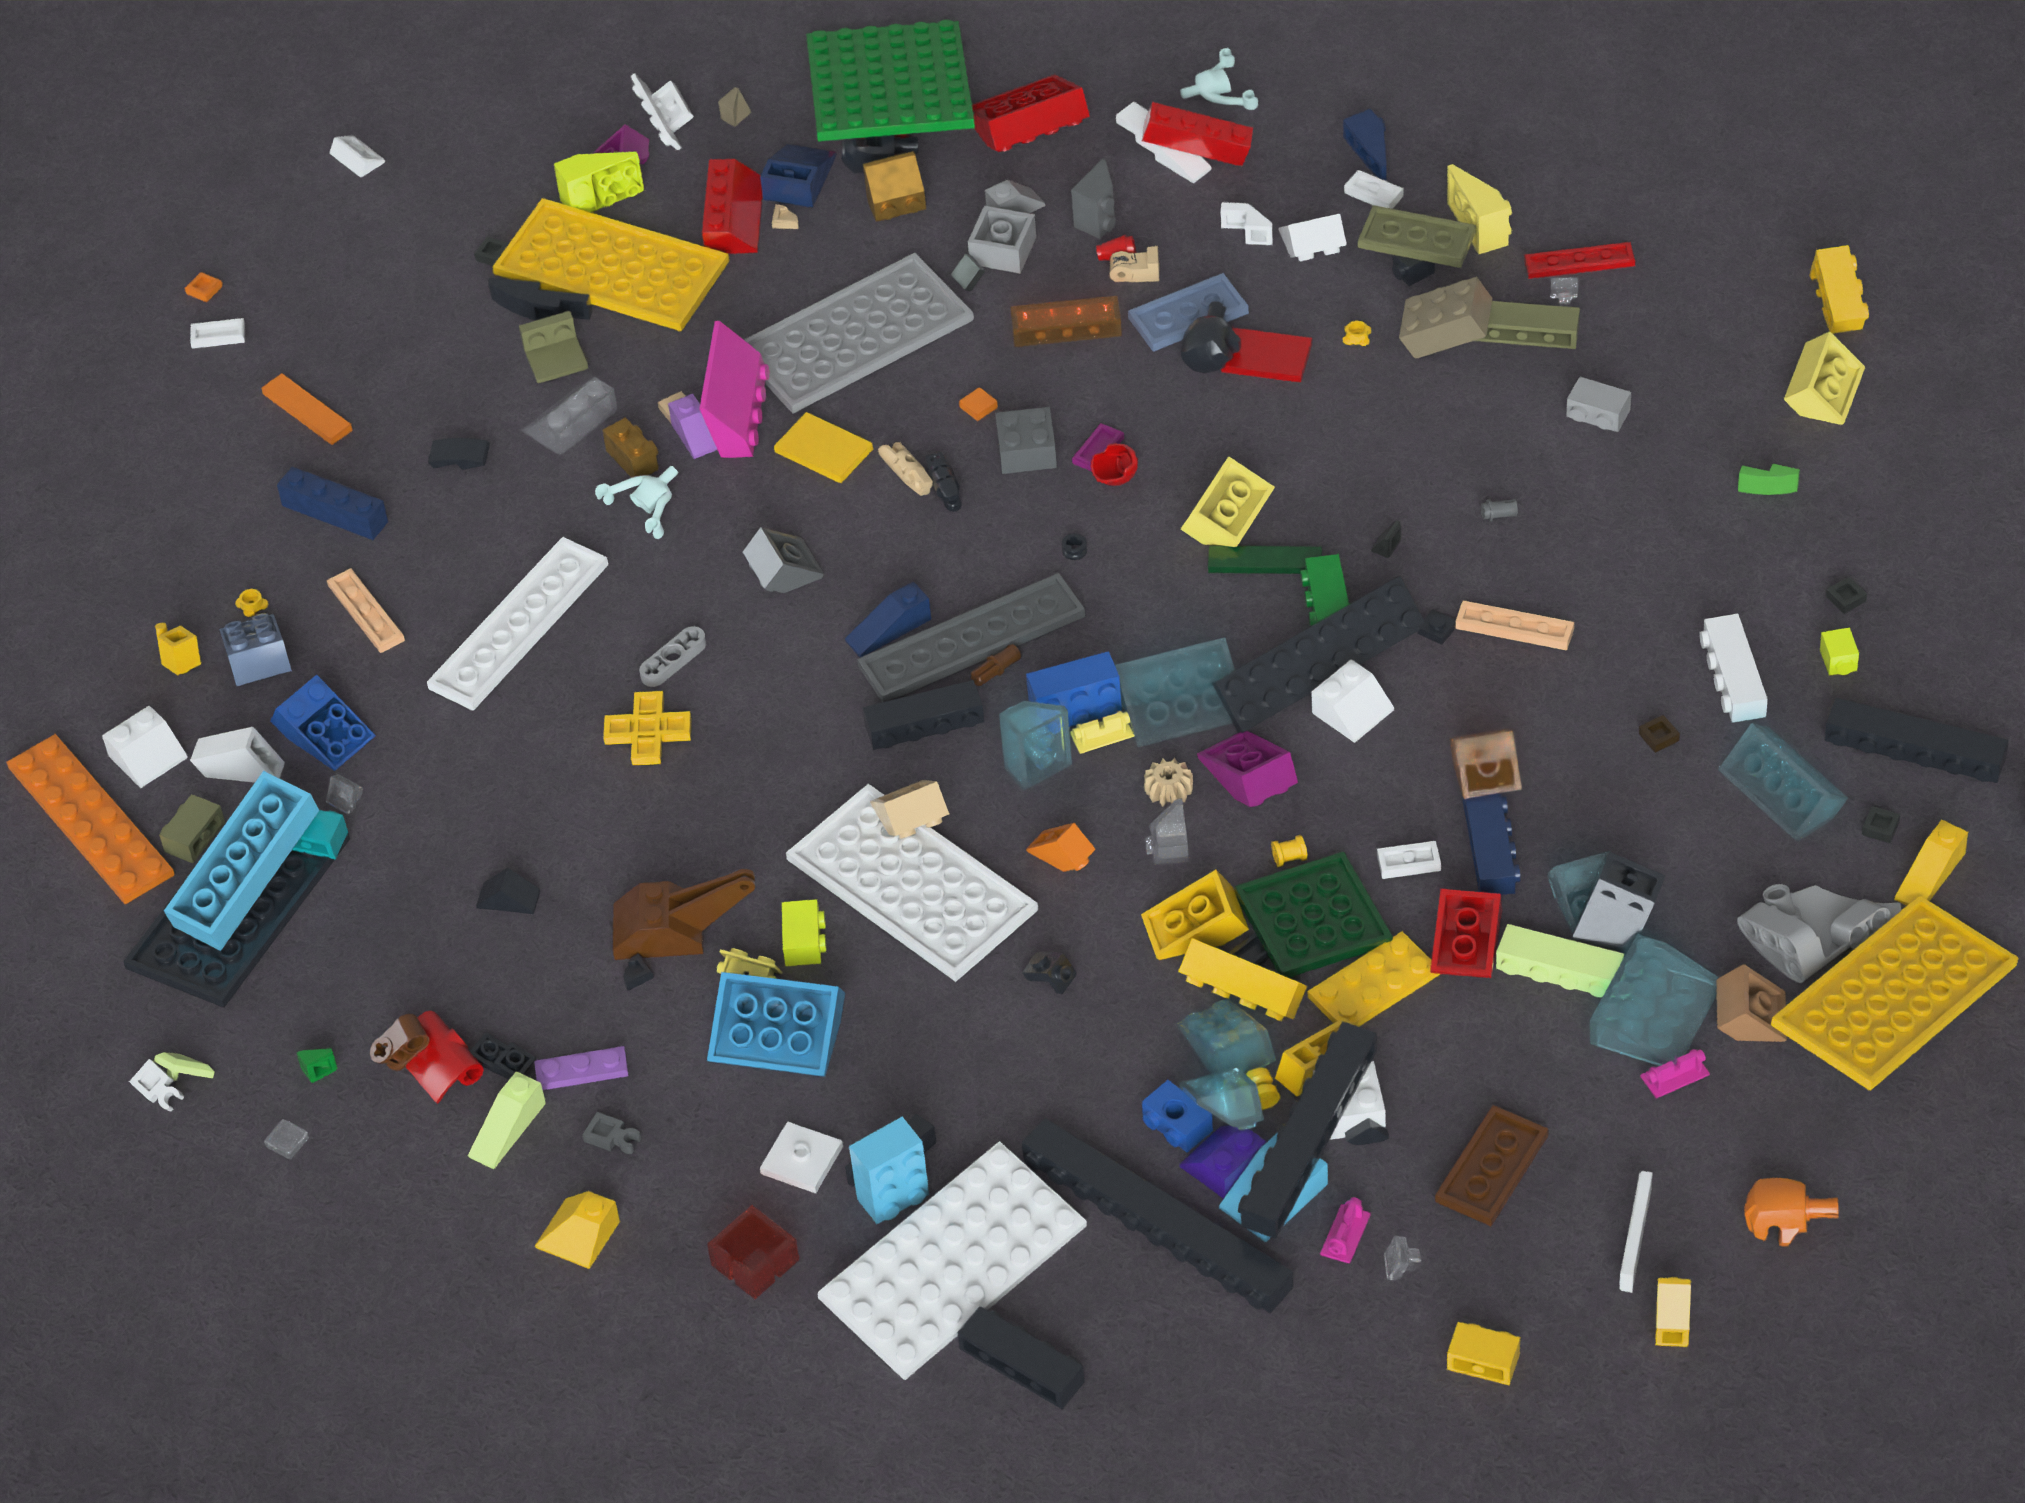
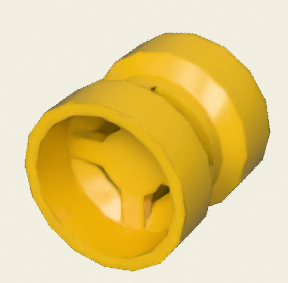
[1241,1067,1280,1111]

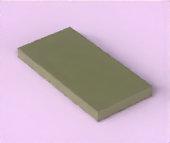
[1358,205,1476,268]

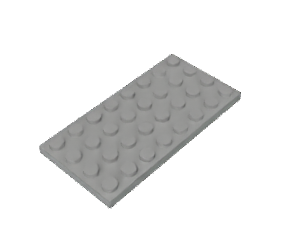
[744,253,974,413]

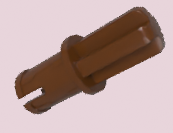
[970,644,1021,686]

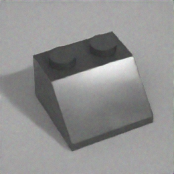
[1071,159,1116,239]
[743,527,824,593]

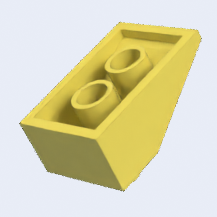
[1447,164,1512,254]

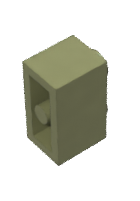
[159,794,225,863]

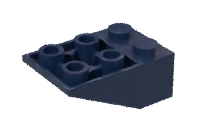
[760,144,837,208]

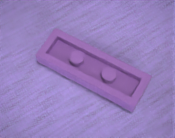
[534,1046,629,1090]

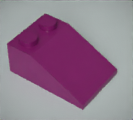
[1197,731,1298,807]

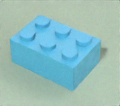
[849,1117,929,1224]

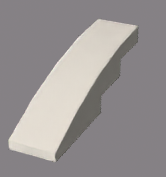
[1116,102,1211,183]

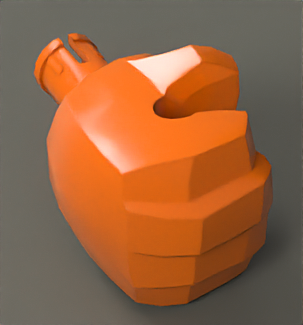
[1744,1178,1839,1246]

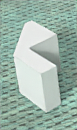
[1221,202,1273,245]

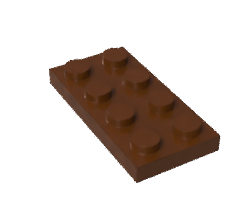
[1435,1105,1549,1226]

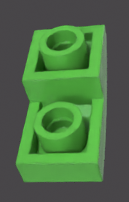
[1738,464,1800,495]

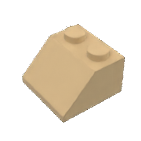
[870,780,949,839]

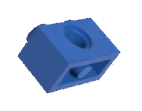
[1142,1080,1213,1153]

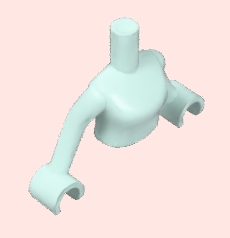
[1180,48,1258,110]
[596,466,678,539]

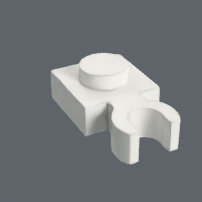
[129,1059,184,1111]

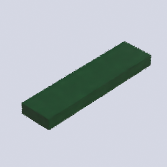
[1208,546,1322,574]

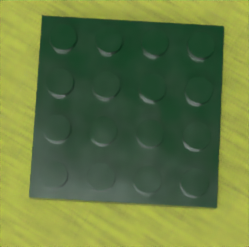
[1234,852,1393,978]

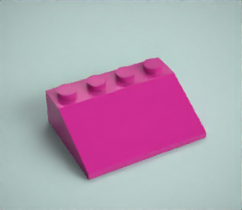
[699,321,770,458]

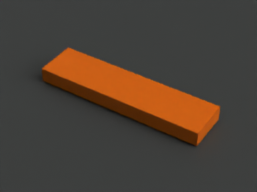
[262,373,353,445]

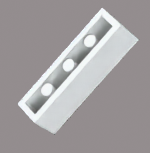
[1700,614,1767,723]

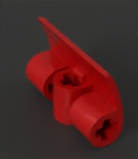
[405,1011,484,1104]

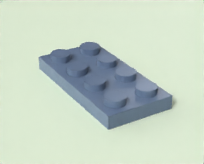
[1128,273,1249,352]

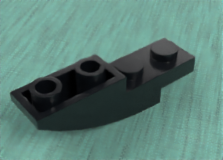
[488,278,592,321]

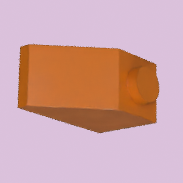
[1026,823,1095,872]

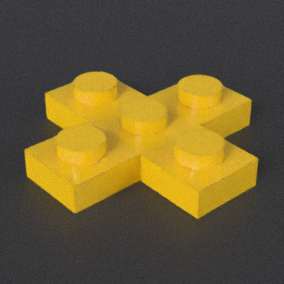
[603,691,692,765]

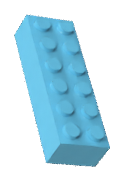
[164,771,319,951]

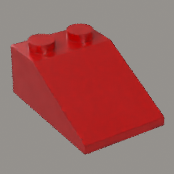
[1430,889,1502,978]

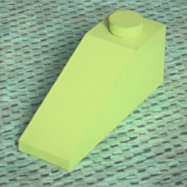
[468,1071,546,1169]

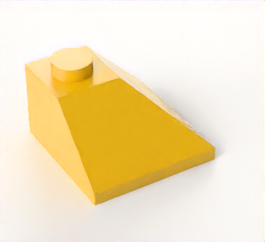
[535,1191,620,1269]

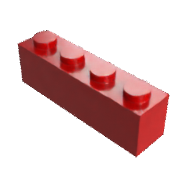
[1142,102,1253,166]

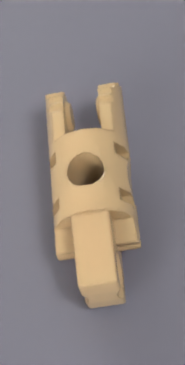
[878,442,933,496]

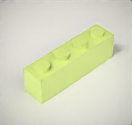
[1496,924,1624,999]

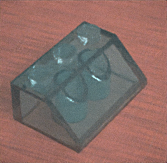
[999,701,1072,791]
[1179,1068,1264,1130]

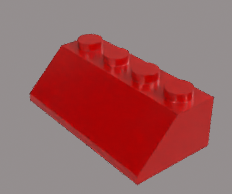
[702,159,763,254]

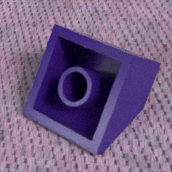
[1179,1125,1266,1199]

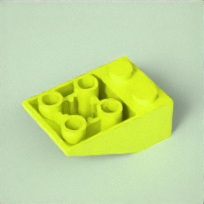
[554,152,644,213]

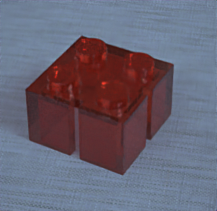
[707,1205,799,1299]

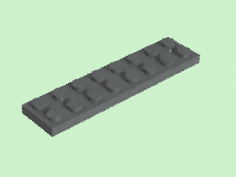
[857,573,1086,702]

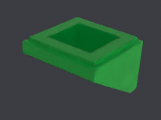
[297,1048,337,1083]

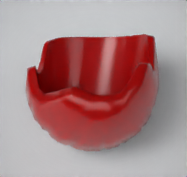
[1090,443,1138,486]

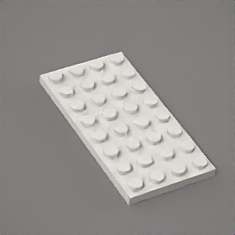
[786,784,1038,982]
[818,1141,1087,1380]

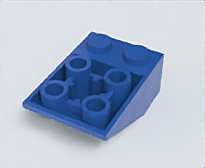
[270,675,376,771]

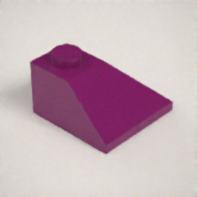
[593,125,649,165]

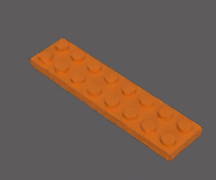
[7,734,175,905]

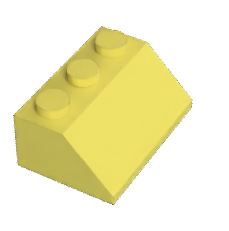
[1784,331,1865,425]
[1181,456,1275,547]

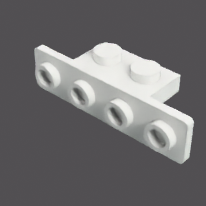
[631,73,693,151]

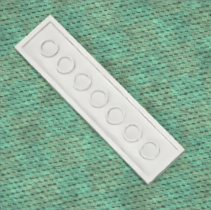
[427,537,608,711]

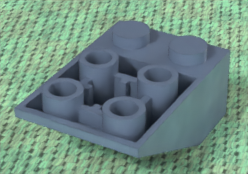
[219,613,292,686]

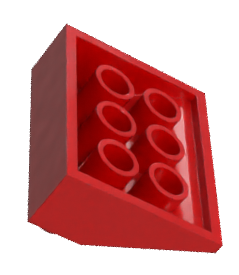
[972,74,1090,152]

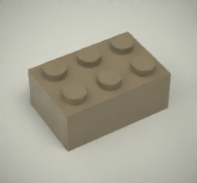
[1399,277,1492,358]

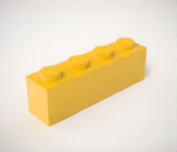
[1178,938,1307,1021]

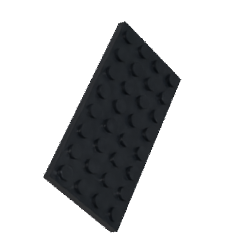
[123,832,350,1008]

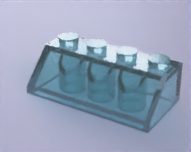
[1718,723,1848,841]

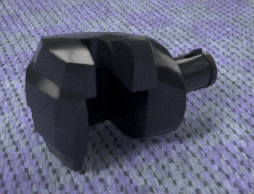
[841,135,918,174]
[1181,301,1241,374]

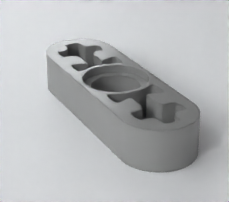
[639,626,706,687]

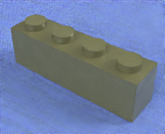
[1474,301,1580,349]

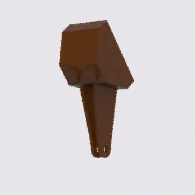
[613,869,755,960]

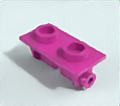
[1640,1049,1710,1099]
[1320,1197,1371,1264]

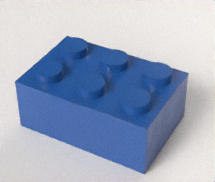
[1026,651,1122,735]

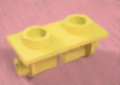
[1070,711,1134,754]
[717,948,782,979]

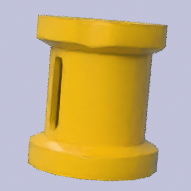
[1271,835,1307,867]

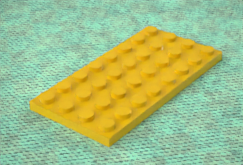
[493,198,729,331]
[1771,895,2018,1091]

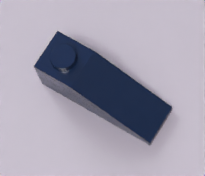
[1343,109,1387,182]
[845,581,931,658]

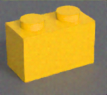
[1447,1322,1520,1385]

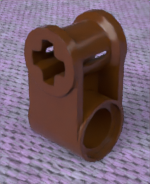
[370,1014,430,1071]

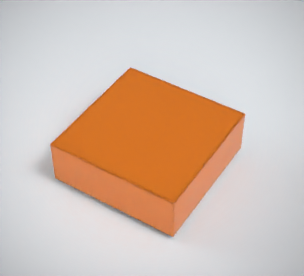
[185,272,223,302]
[959,387,998,421]

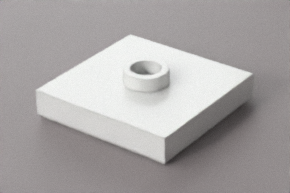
[760,1122,843,1193]

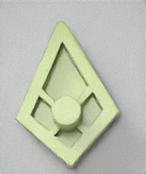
[154,1052,215,1081]

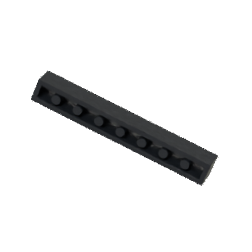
[1238,1021,1377,1239]

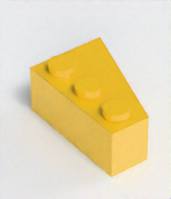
[1810,245,1869,334]

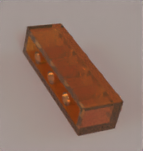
[1010,295,1122,347]

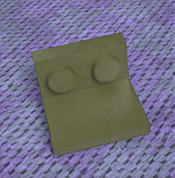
[519,311,588,383]

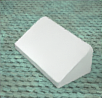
[330,136,385,177]

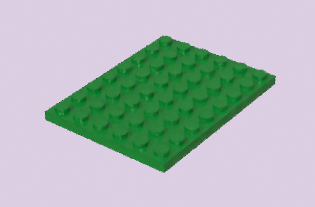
[806,20,975,141]

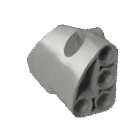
[1737,884,1902,983]

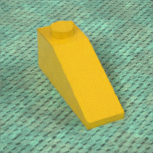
[1894,820,1968,906]
[1275,1017,1353,1096]

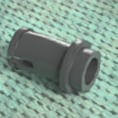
[1481,499,1518,522]

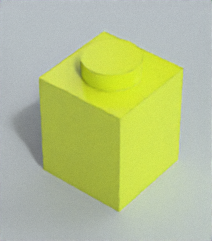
[1820,628,1859,676]

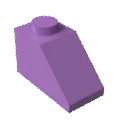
[668,394,717,459]

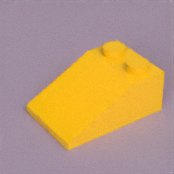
[1141,870,1249,960]

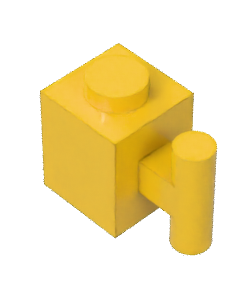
[155,623,201,675]

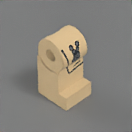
[1110,246,1159,282]

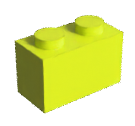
[782,899,826,966]

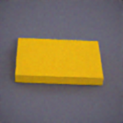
[774,412,873,483]

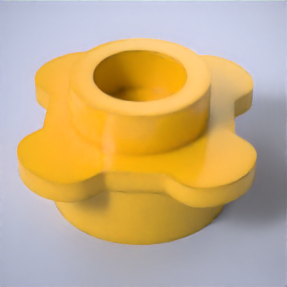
[1343,321,1371,346]
[235,589,269,617]

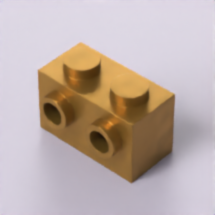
[603,417,659,478]

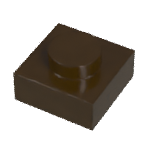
[1639,715,1680,753]

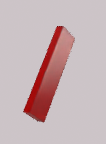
[1524,242,1635,279]

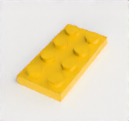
[1307,931,1440,1027]

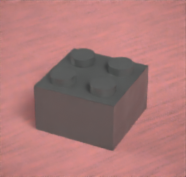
[995,407,1057,474]

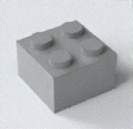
[968,206,1037,274]

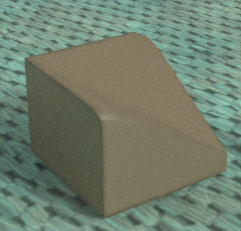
[719,87,751,127]

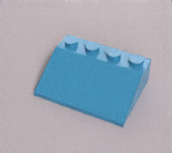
[707,972,845,1077]

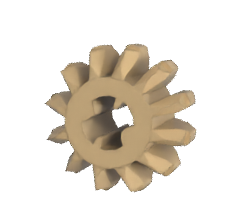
[1144,758,1193,807]

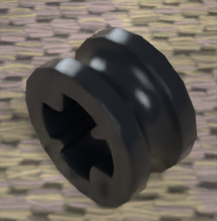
[1062,533,1087,560]

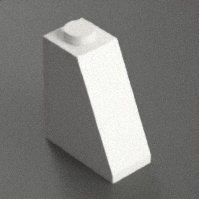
[190,727,285,782]

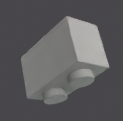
[1567,377,1631,432]

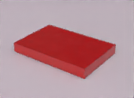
[1221,328,1312,383]

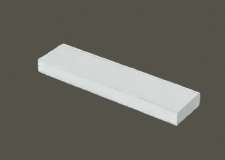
[1620,1171,1653,1292]

